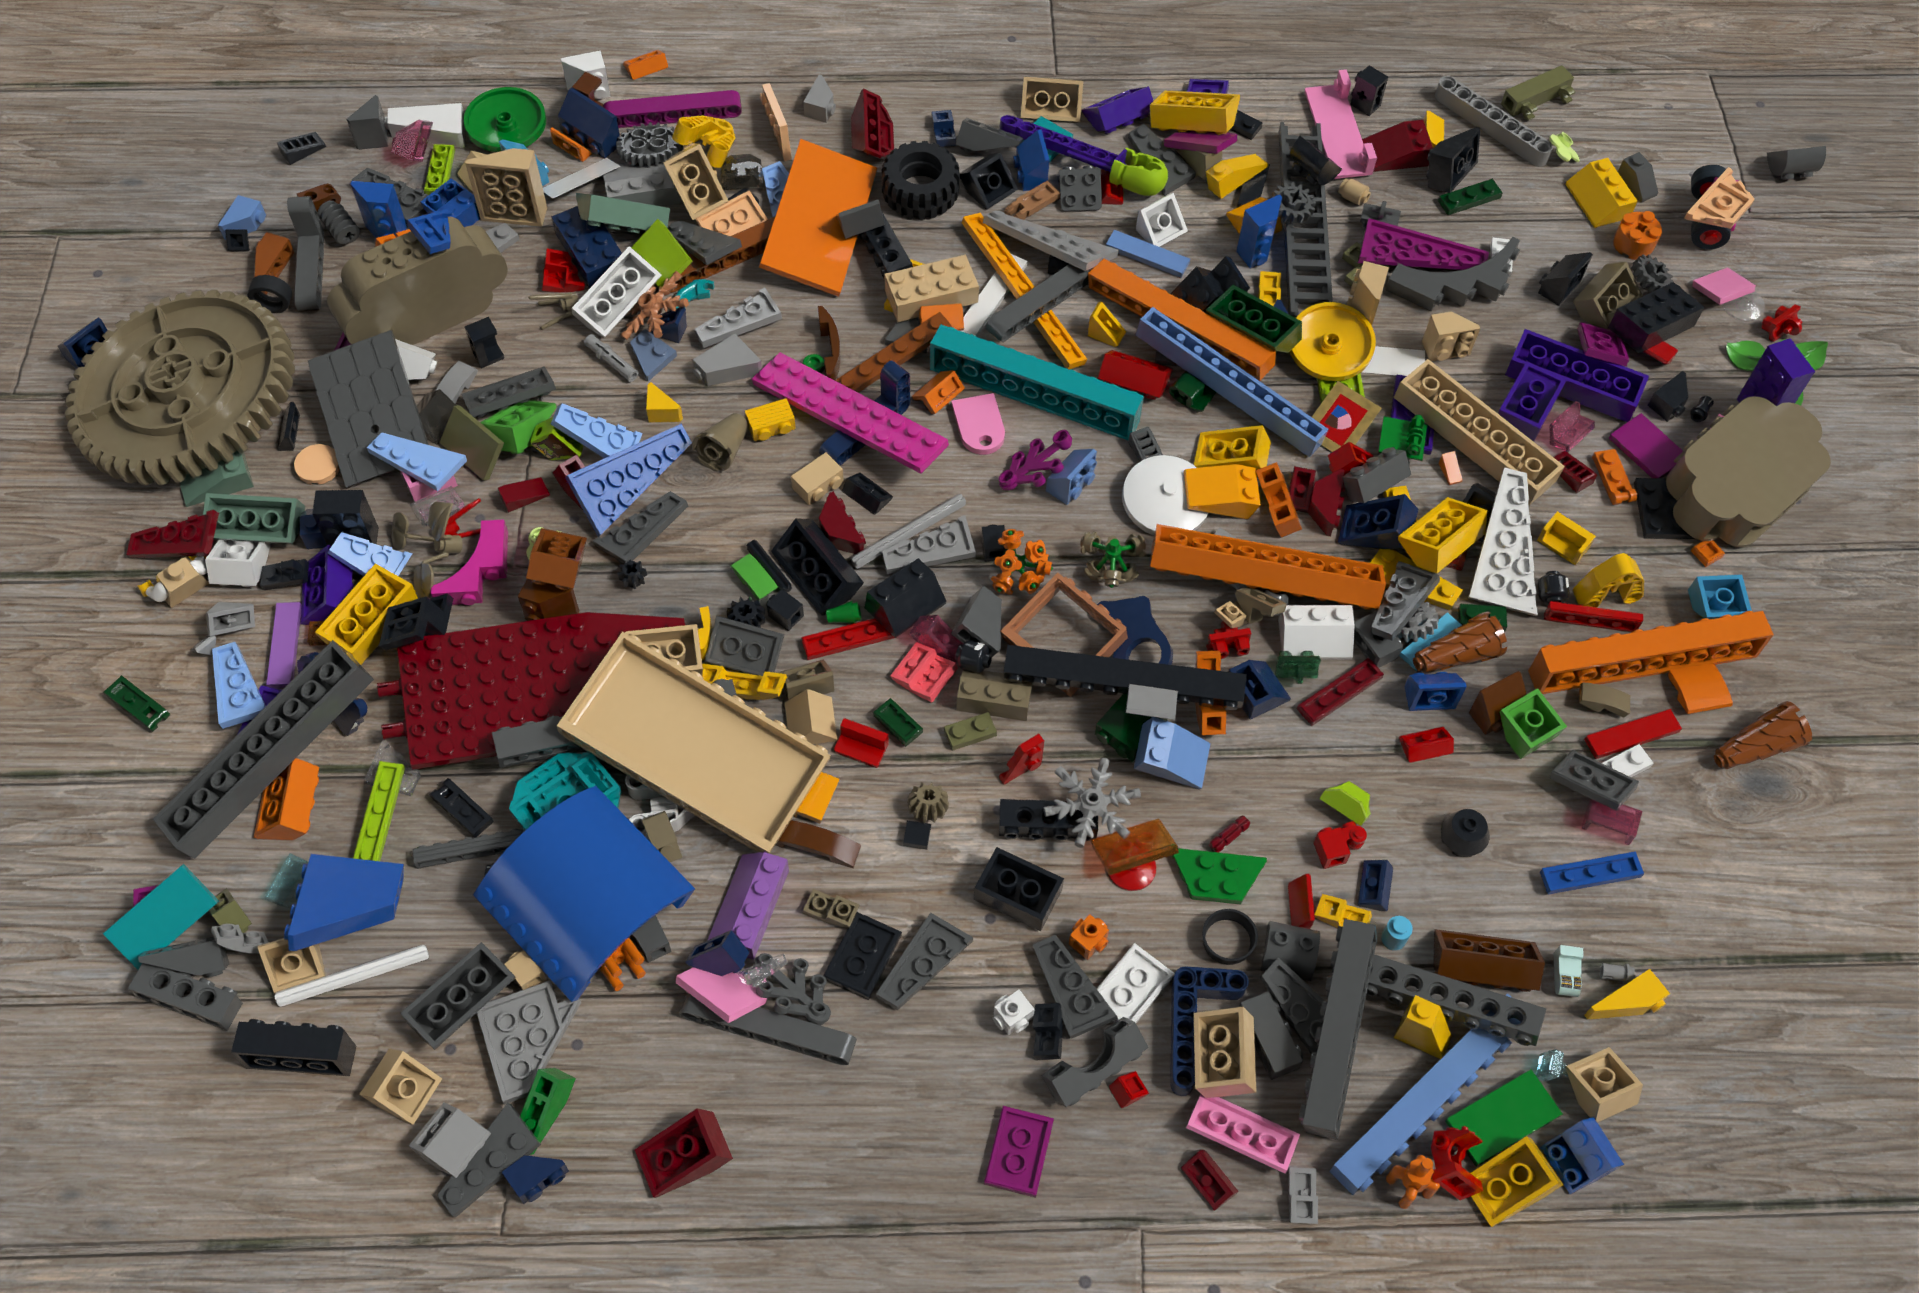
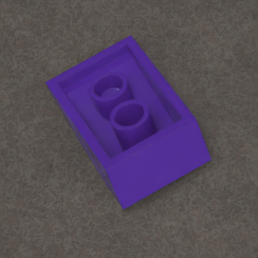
[1498,361,1567,442]

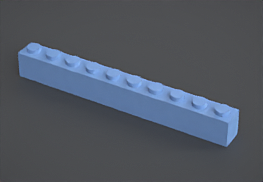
[1136,307,1329,457]
[1329,993,1521,1195]

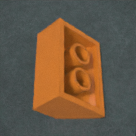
[253,758,319,840]

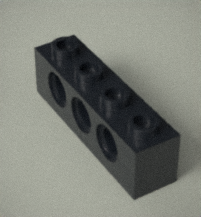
[859,212,913,281]
[999,799,1098,841]

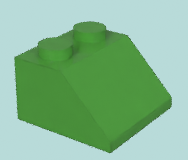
[1500,688,1567,759]

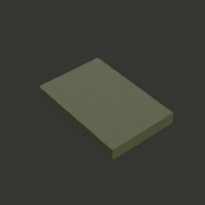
[440,405,504,480]

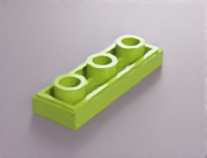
[424,144,455,195]

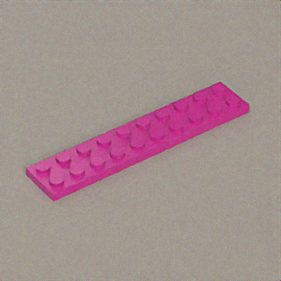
[752,352,949,474]

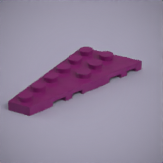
[1358,218,1489,270]

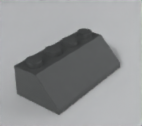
[400,942,516,1050]

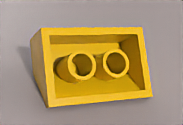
[1565,158,1638,228]

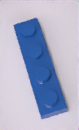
[1540,851,1644,895]

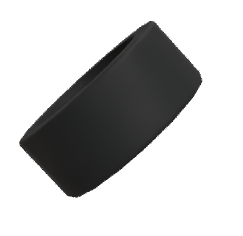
[247,275,292,313]

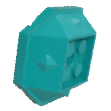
[509,752,621,830]

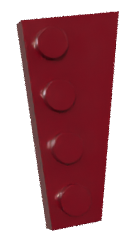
[126,509,219,558]

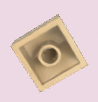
[1566,1047,1643,1123]
[359,1049,442,1125]

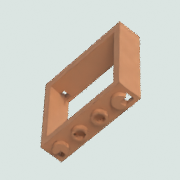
[1000,573,1128,697]

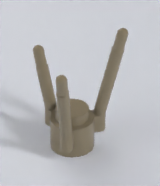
[528,292,579,330]

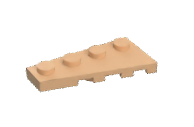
[760,83,792,161]

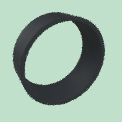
[1202,909,1258,965]

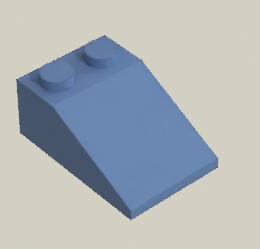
[1134,717,1211,789]

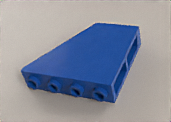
[284,854,404,951]

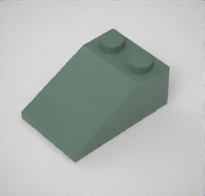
[180,451,254,507]

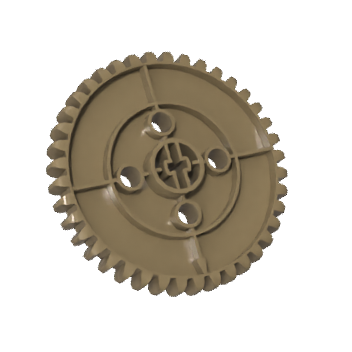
[65,290,295,485]

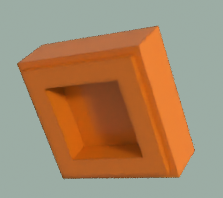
[1691,540,1725,567]

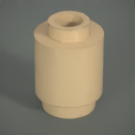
[1338,178,1371,206]

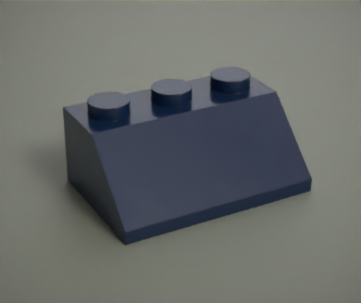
[558,87,620,159]

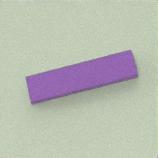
[266,602,302,688]

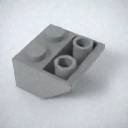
[409,1102,491,1178]

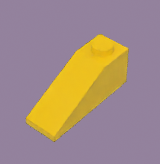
[1206,154,1268,199]
[1584,969,1670,1020]

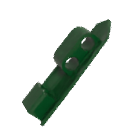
[1169,371,1216,412]

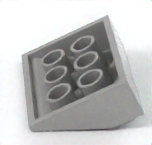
[603,162,683,207]

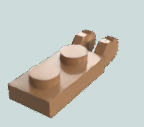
[1004,181,1060,220]

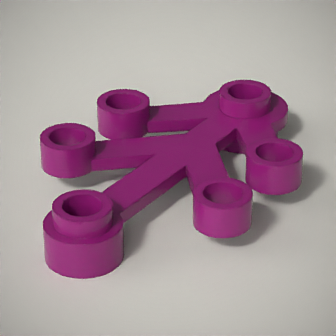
[999,430,1072,490]

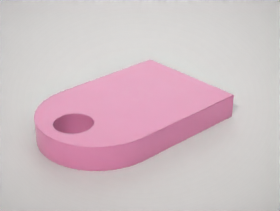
[951,393,1005,455]

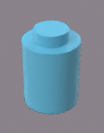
[1381,916,1413,950]

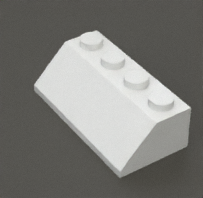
[572,246,662,338]

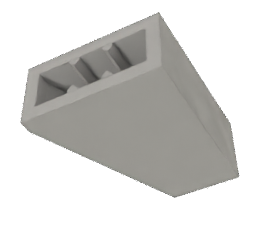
[693,334,762,386]

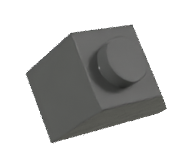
[1618,152,1658,203]

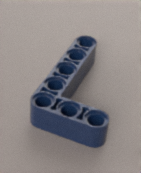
[819,360,910,466]
[1170,966,1249,1096]

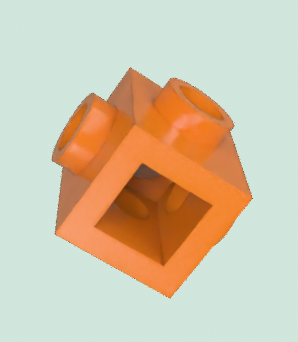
[1069,914,1109,960]

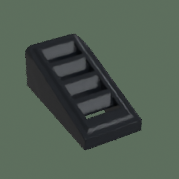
[277,132,326,165]

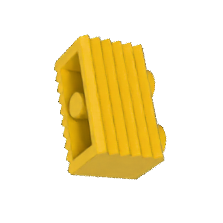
[744,398,796,441]

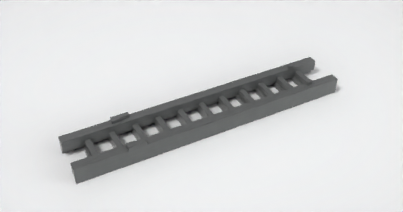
[1278,122,1333,318]

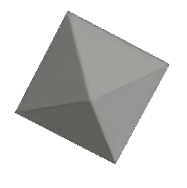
[191,635,216,656]

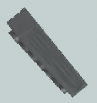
[413,829,523,869]

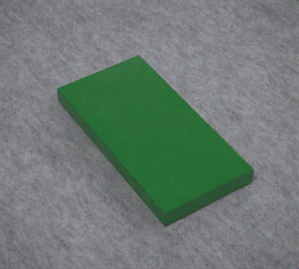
[1445,1069,1563,1167]

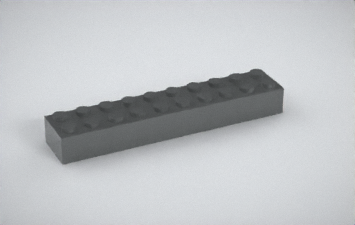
[153,640,374,859]

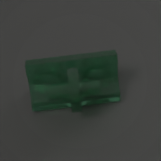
[1275,651,1321,684]

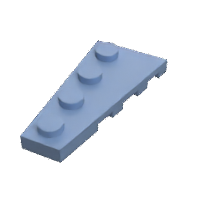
[551,403,643,458]
[212,642,266,729]

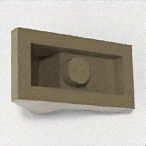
[1235,587,1287,624]
[642,811,683,862]

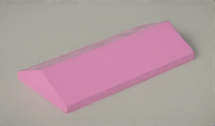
[1186,1094,1300,1174]

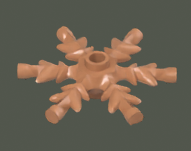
[621,271,689,340]

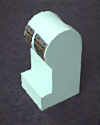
[1553,945,1583,997]

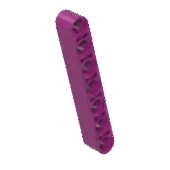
[603,90,742,128]

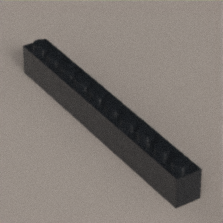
[1004,645,1247,710]

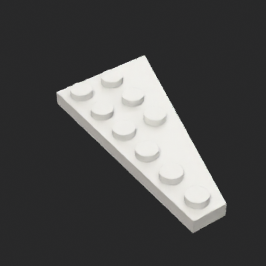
[1468,467,1538,616]

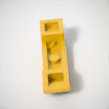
[702,664,787,700]

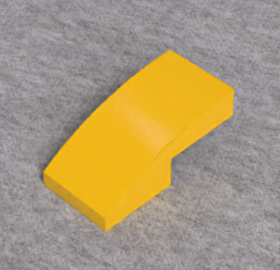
[1258,271,1281,306]
[698,606,712,661]
[1314,894,1372,928]

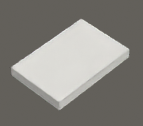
[1097,943,1175,1023]

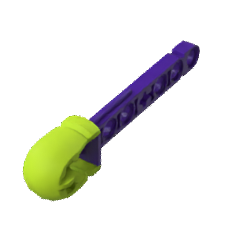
[999,115,1168,196]

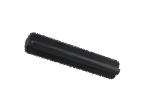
[746,540,792,592]

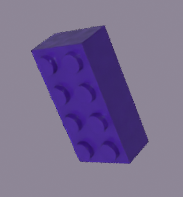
[1737,338,1815,406]

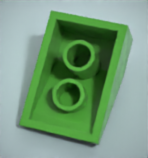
[480,400,556,454]

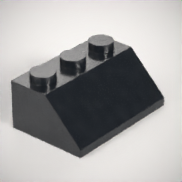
[864,558,947,638]

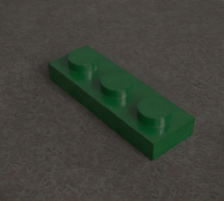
[1438,178,1503,215]

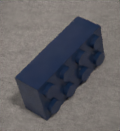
[551,206,622,289]

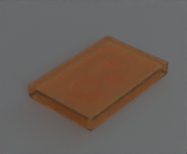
[1091,819,1179,875]

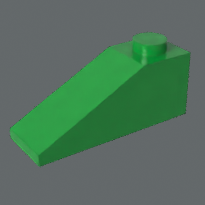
[520,1068,576,1155]

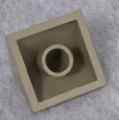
[779,659,834,700]

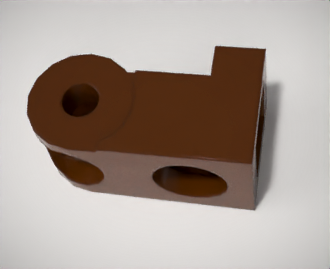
[297,183,341,212]

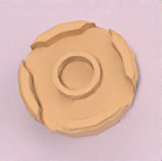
[294,444,340,485]

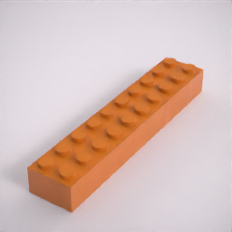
[1150,524,1386,610]
[1528,611,1774,694]

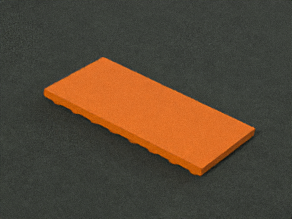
[759,139,877,297]

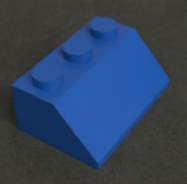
[350,181,407,238]
[1236,194,1282,269]

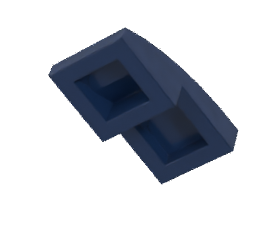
[931,110,957,147]

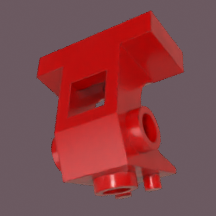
[1431,1126,1483,1201]

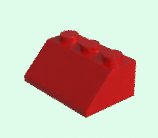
[1098,350,1173,400]

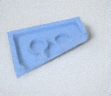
[327,532,413,576]

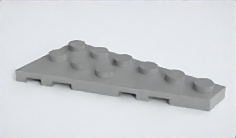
[983,211,1119,271]

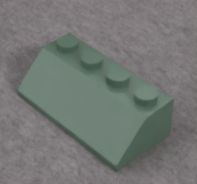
[576,193,670,233]
[203,493,306,544]

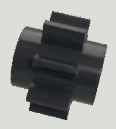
[617,560,647,589]

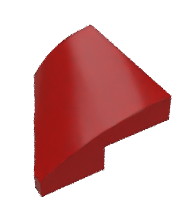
[542,248,585,292]

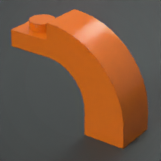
[1195,651,1226,735]

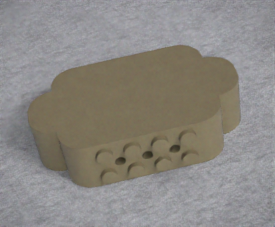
[327,217,508,345]
[1666,396,1831,547]

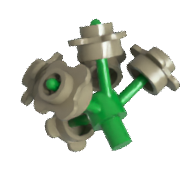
[1080,531,1146,588]

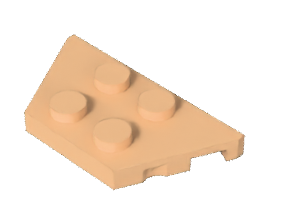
[1684,167,1755,229]

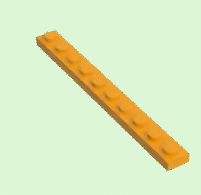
[961,213,1087,369]

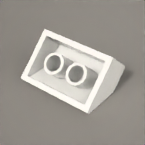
[1278,605,1355,660]

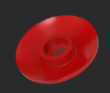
[1107,844,1156,891]

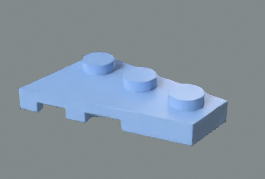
[762,161,789,218]

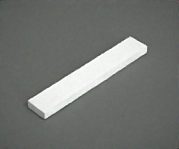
[959,253,1027,337]

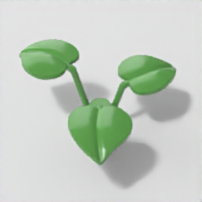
[1726,339,1828,406]

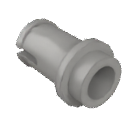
[1600,963,1635,984]

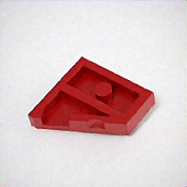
[999,734,1045,785]

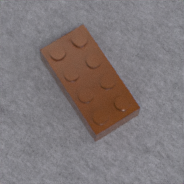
[526,528,587,590]

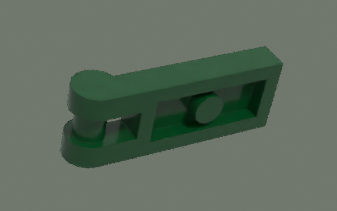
[104,675,170,732]

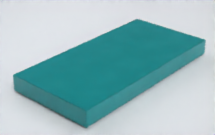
[103,864,219,970]

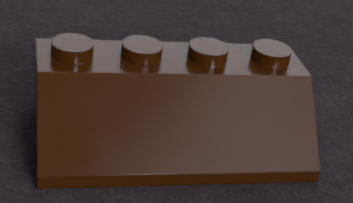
[1433,929,1545,992]

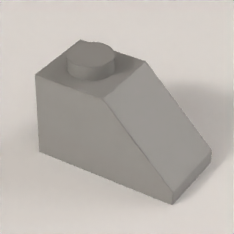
[803,75,836,123]

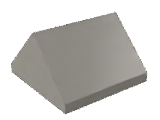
[1125,684,1178,720]

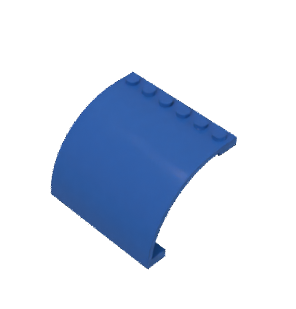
[473,786,695,1002]

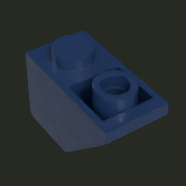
[502,1155,569,1204]

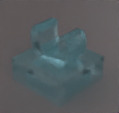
[1536,1049,1568,1082]

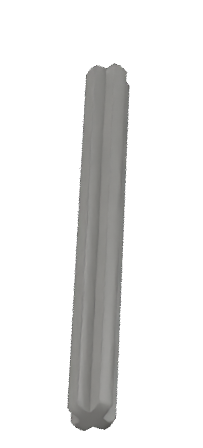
[851,494,966,569]

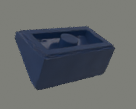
[1358,860,1393,911]

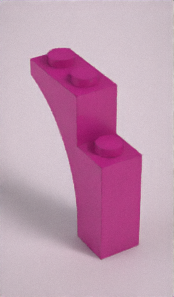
[431,519,508,605]

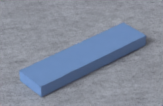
[1106,230,1190,278]

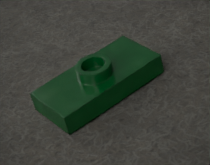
[873,698,923,747]

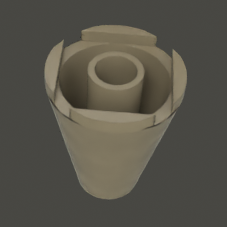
[692,413,749,471]

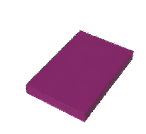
[1164,130,1237,154]
[1577,322,1629,366]
[1609,413,1683,478]
[984,1106,1054,1198]

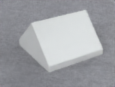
[1136,193,1188,247]

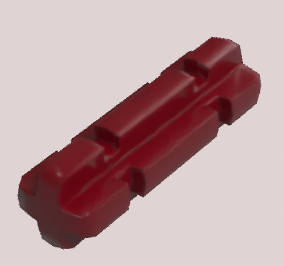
[1209,815,1250,853]

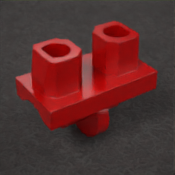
[1762,304,1802,342]
[1206,621,1251,659]

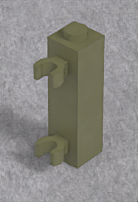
[1501,65,1575,121]

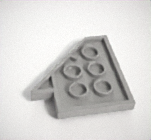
[477,980,581,1105]

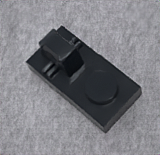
[260,559,309,590]

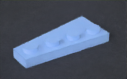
[367,433,467,491]

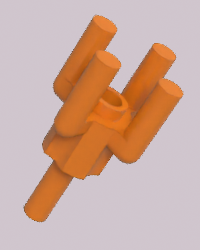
[599,938,646,991]
[1386,1155,1440,1209]

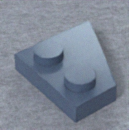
[630,329,677,382]

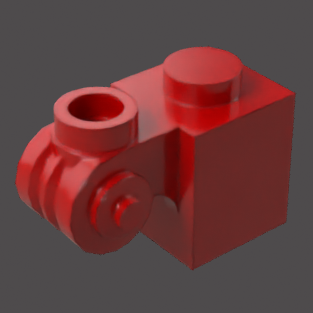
[1313,821,1367,869]

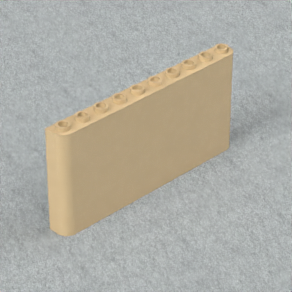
[557,632,831,854]

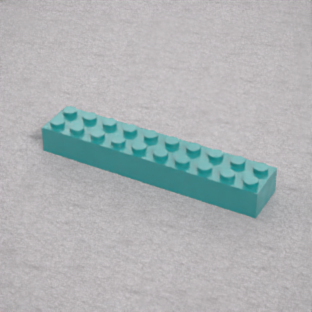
[930,324,1144,441]

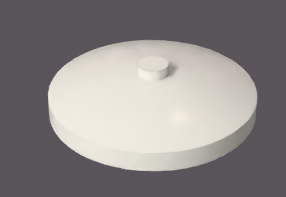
[1122,455,1208,535]

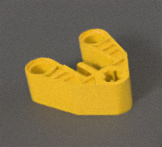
[672,115,735,168]
[1572,553,1644,608]

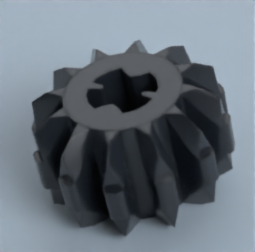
[726,596,765,628]

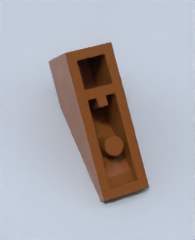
[255,232,295,295]

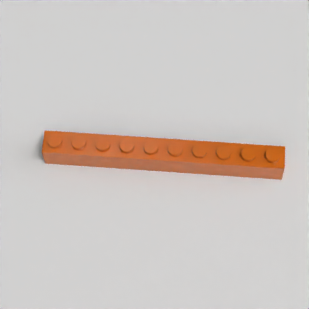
[1088,258,1276,381]

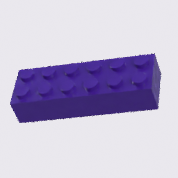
[1505,329,1649,422]

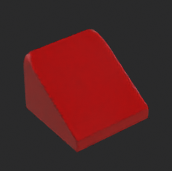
[1109,1071,1149,1108]

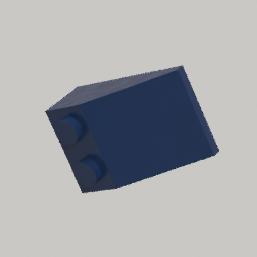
[1338,494,1419,550]

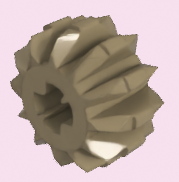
[907,782,949,824]

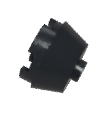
[1441,809,1490,857]

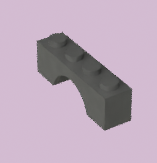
[1041,1017,1149,1107]

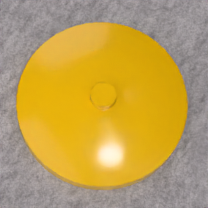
[1290,302,1376,381]

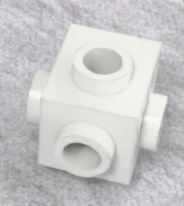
[993,990,1035,1035]

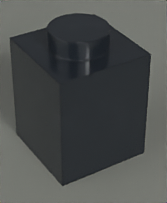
[981,524,1008,562]
[766,589,804,631]

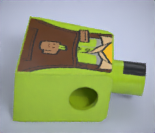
[529,416,584,460]

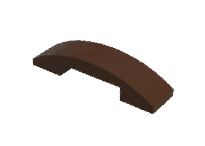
[818,306,840,380]
[775,820,861,868]

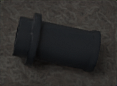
[1690,396,1714,422]

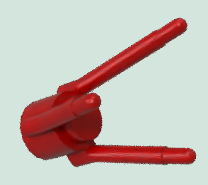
[444,498,481,538]

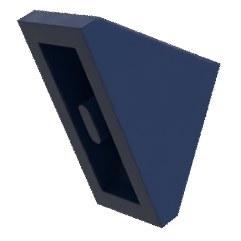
[650,307,687,343]

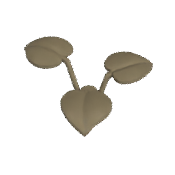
[391,502,463,599]

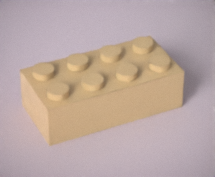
[885,254,979,322]

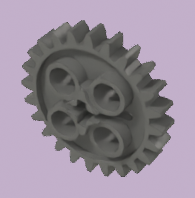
[616,122,683,167]

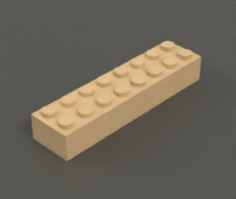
[1394,359,1565,506]

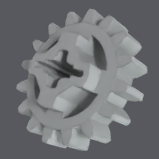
[1397,602,1439,642]

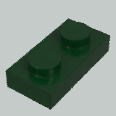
[1458,604,1507,631]

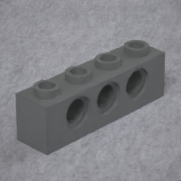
[128,963,243,1031]

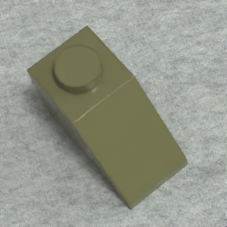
[209,888,252,933]

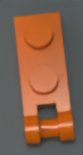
[1592,449,1637,505]

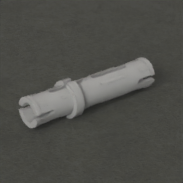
[584,334,639,382]

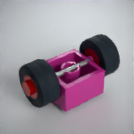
[1691,165,1739,250]

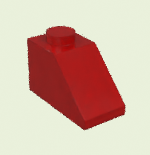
[1328,442,1374,476]

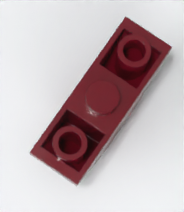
[1308,469,1345,537]
[819,491,866,554]

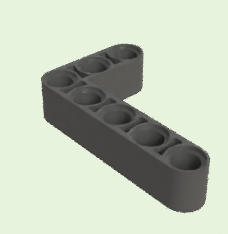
[287,196,325,311]

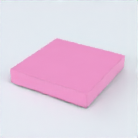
[1692,267,1756,305]

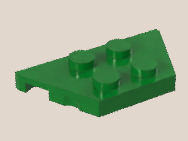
[1171,848,1267,905]

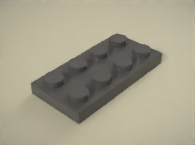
[461,366,556,417]

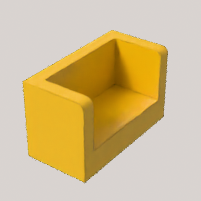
[1537,511,1596,565]

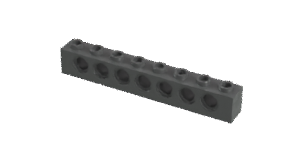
[1366,954,1547,1046]

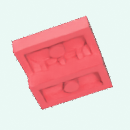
[890,642,958,703]

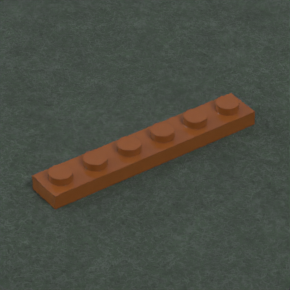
[835,312,952,393]

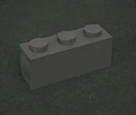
[1342,447,1412,503]
[1239,991,1303,1080]

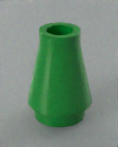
[826,601,861,624]

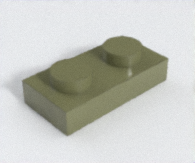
[944,712,997,751]

